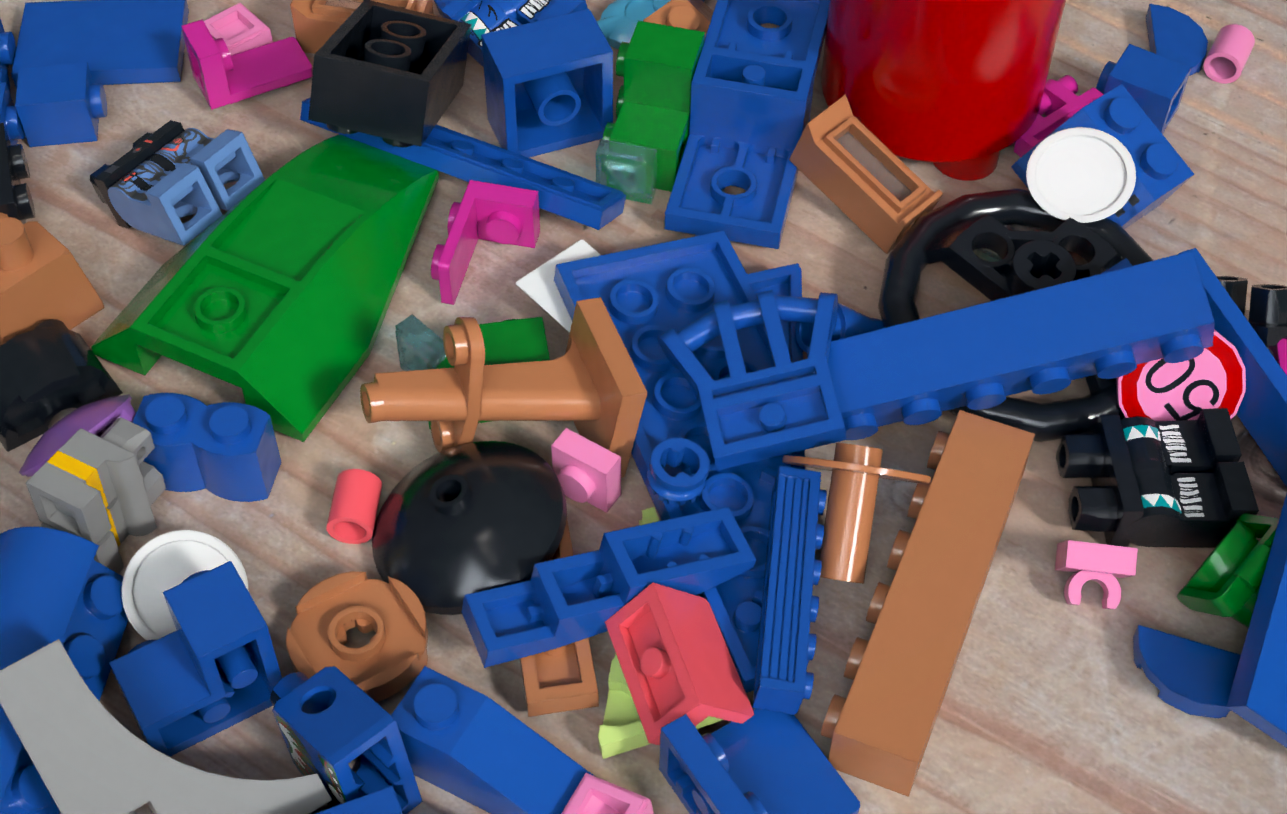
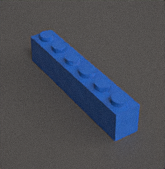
[806,251,1215,440]

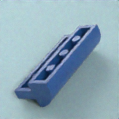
[0,527,128,814]

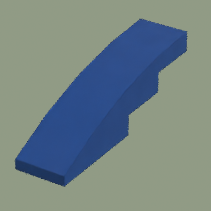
[461,507,757,668]

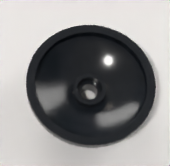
[372,441,567,615]

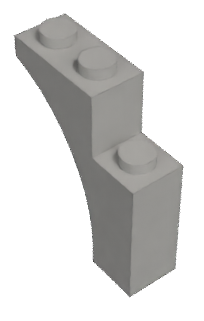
[0,639,332,814]

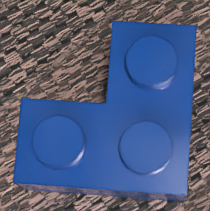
[109,561,282,757]

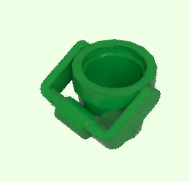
[1177,514,1279,628]

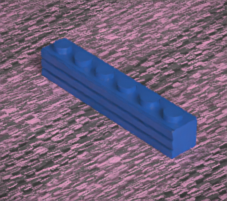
[752,465,827,715]

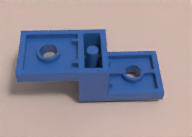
[664,0,830,249]

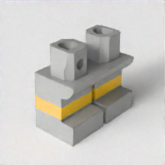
[26,418,166,574]

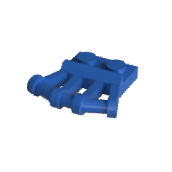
[657,290,847,470]

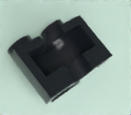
[0,319,123,452]

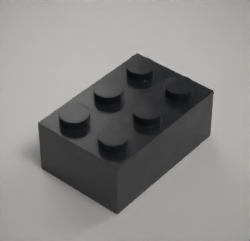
[308,0,472,147]

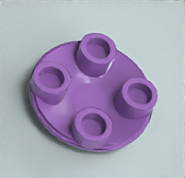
[19,394,136,477]

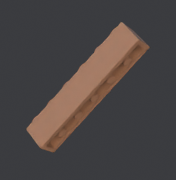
[821,410,1035,797]

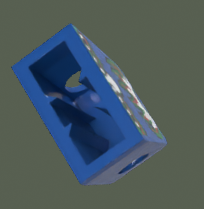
[270,666,423,814]

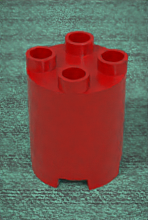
[821,0,1066,181]

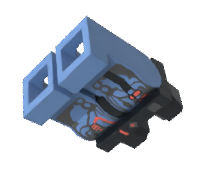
[90,120,265,246]

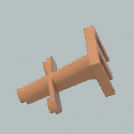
[360,297,648,478]

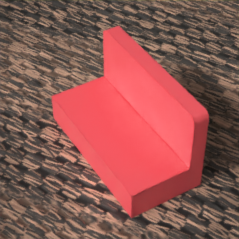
[605,582,754,745]

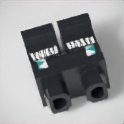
[1056,408,1259,548]

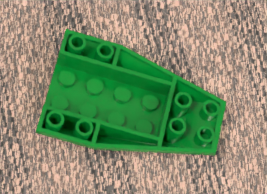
[91,134,439,442]

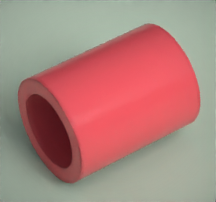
[326,469,382,544]

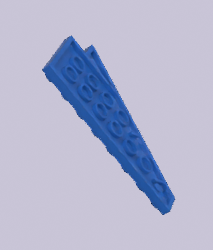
[554,231,809,693]

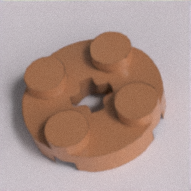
[286,571,428,702]

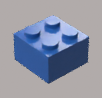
[481,9,613,158]

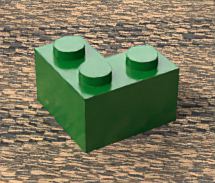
[601,21,705,192]

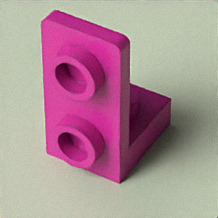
[181,19,313,110]
[431,180,540,305]

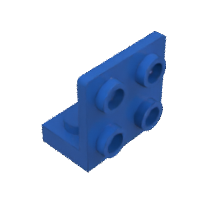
[659,709,860,814]

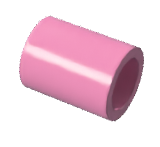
[1203,24,1255,84]

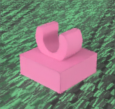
[1055,540,1138,609]

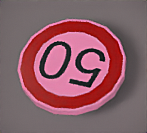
[1116,329,1246,421]

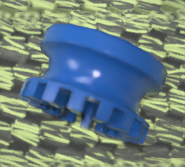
[646,437,710,506]

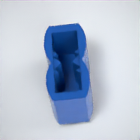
[132,393,282,502]

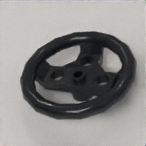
[878,189,1154,442]

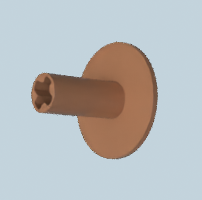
[782,443,931,584]

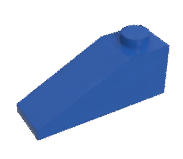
[391,666,594,814]

